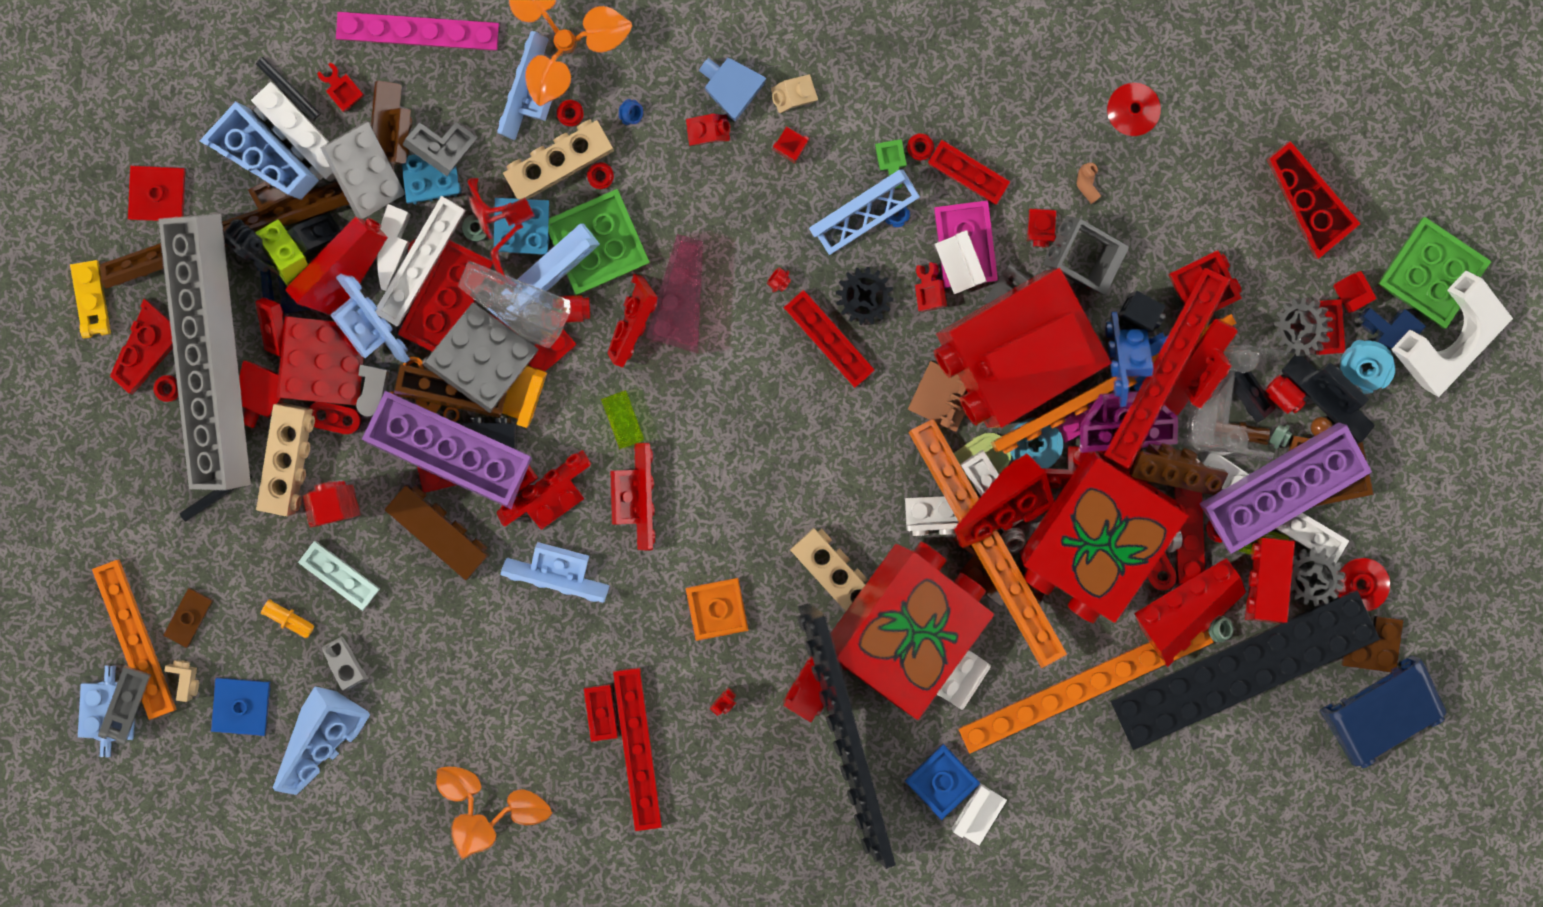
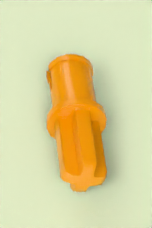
[261,599,314,638]

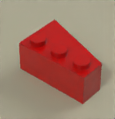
[1245,538,1295,624]
[783,657,847,723]

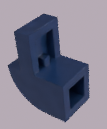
[1358,308,1426,349]

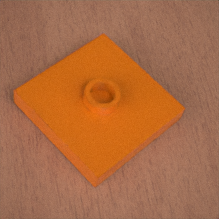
[686,578,749,641]

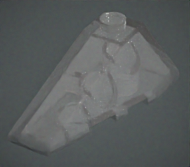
[458,261,570,348]

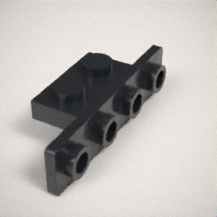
[1282,354,1375,444]

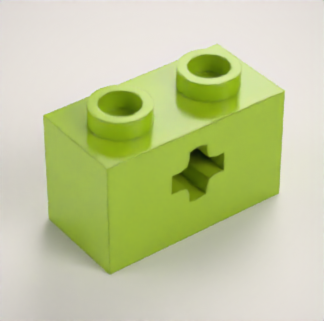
[255,219,308,286]

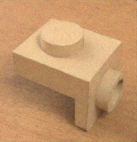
[771,74,818,113]
[164,660,199,702]

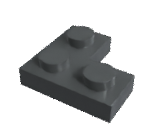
[403,122,478,176]

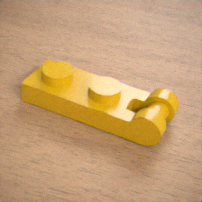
[70,260,111,339]

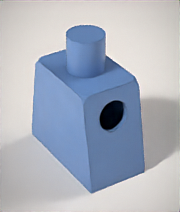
[699,58,766,122]

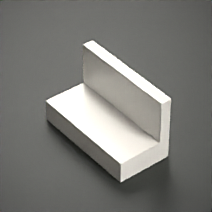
[935,230,986,294]
[952,784,1007,845]

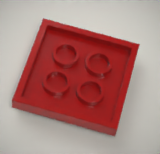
[277,316,364,405]

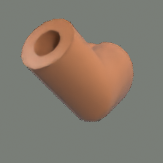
[1076,162,1101,204]

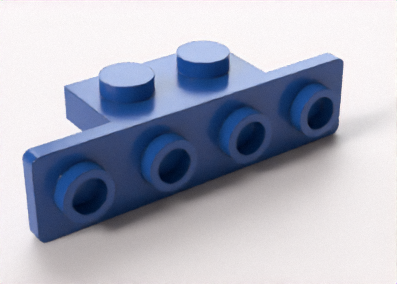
[1105,312,1153,407]

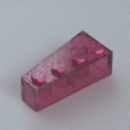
[646,234,704,354]

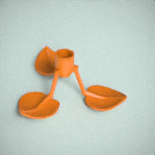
[509,0,632,106]
[436,767,552,859]

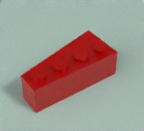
[1266,141,1361,259]
[302,481,361,528]
[1134,558,1246,667]

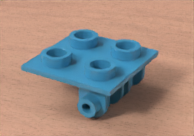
[402,154,462,205]
[494,198,550,254]

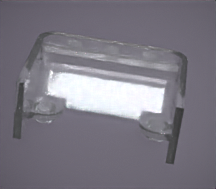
[1186,345,1287,462]

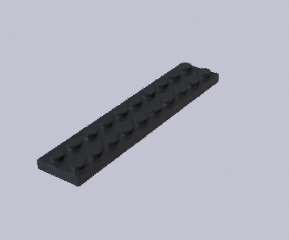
[1110,590,1380,750]
[797,603,896,869]

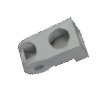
[356,365,390,416]
[322,636,368,691]

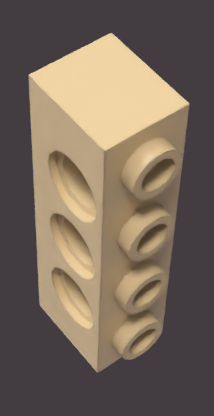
[503,119,614,199]
[256,403,315,516]
[790,528,868,611]

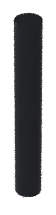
[256,57,321,121]
[180,473,253,522]

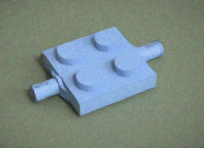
[78,665,135,757]

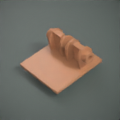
[908,361,968,432]

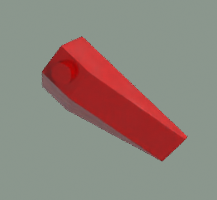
[954,453,1054,548]

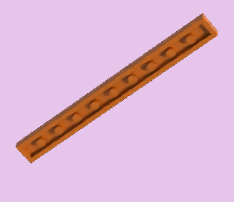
[990,314,1237,454]
[909,418,1067,668]
[958,629,1214,754]

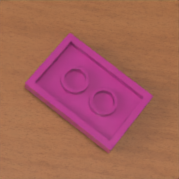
[934,200,998,288]

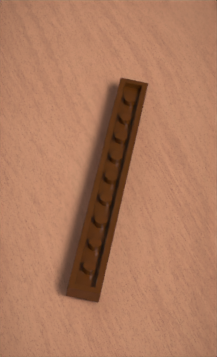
[100,181,350,289]

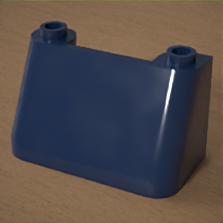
[1319,655,1447,768]

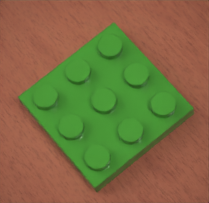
[548,189,650,295]
[1377,217,1491,329]

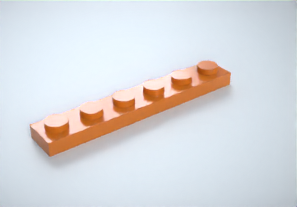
[92,559,176,720]

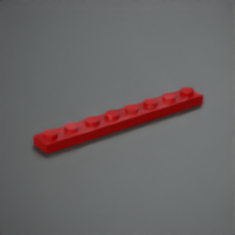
[1104,268,1230,470]

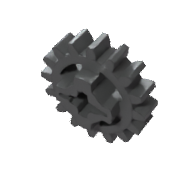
[1274,298,1333,356]
[1290,547,1345,606]

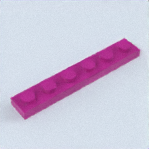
[336,12,499,51]

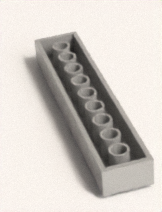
[159,214,251,490]

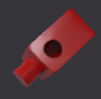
[239,360,285,428]

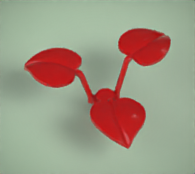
[467,178,535,294]

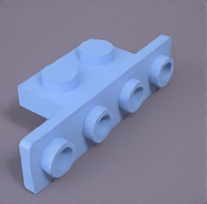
[498,31,552,140]
[331,274,410,363]
[501,542,610,602]

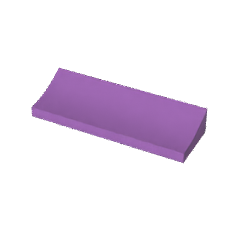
[362,391,532,509]
[1199,423,1372,554]

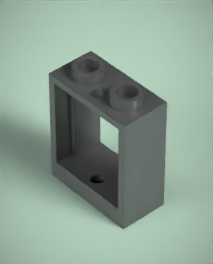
[1043,216,1129,295]

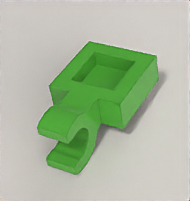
[875,139,907,189]

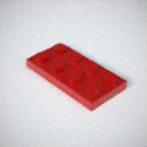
[398,240,494,352]

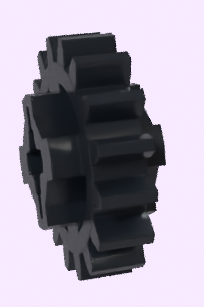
[835,267,894,326]

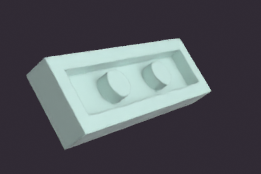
[298,541,380,611]

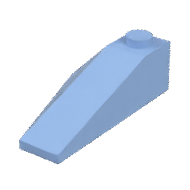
[273,687,370,795]

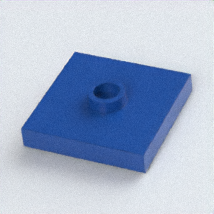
[211,677,270,736]
[904,744,981,820]

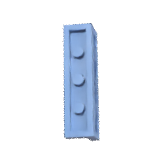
[809,170,920,255]
[502,224,600,315]

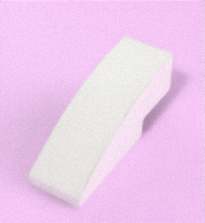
[377,204,411,291]

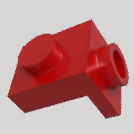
[686,113,730,146]

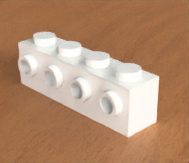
[251,82,336,182]

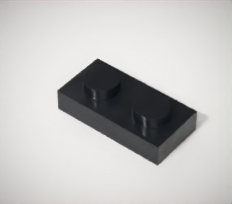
[288,212,341,254]
[1226,364,1276,423]

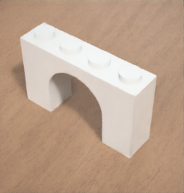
[1391,271,1513,397]

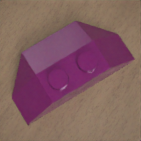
[1080,391,1178,452]

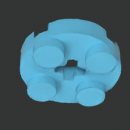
[1339,340,1395,394]
[1010,417,1063,468]

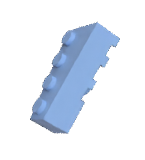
[200,102,319,200]

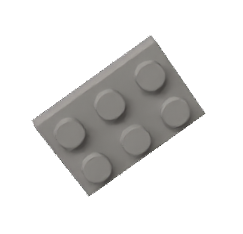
[320,122,405,219]

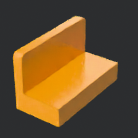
[502,366,547,428]

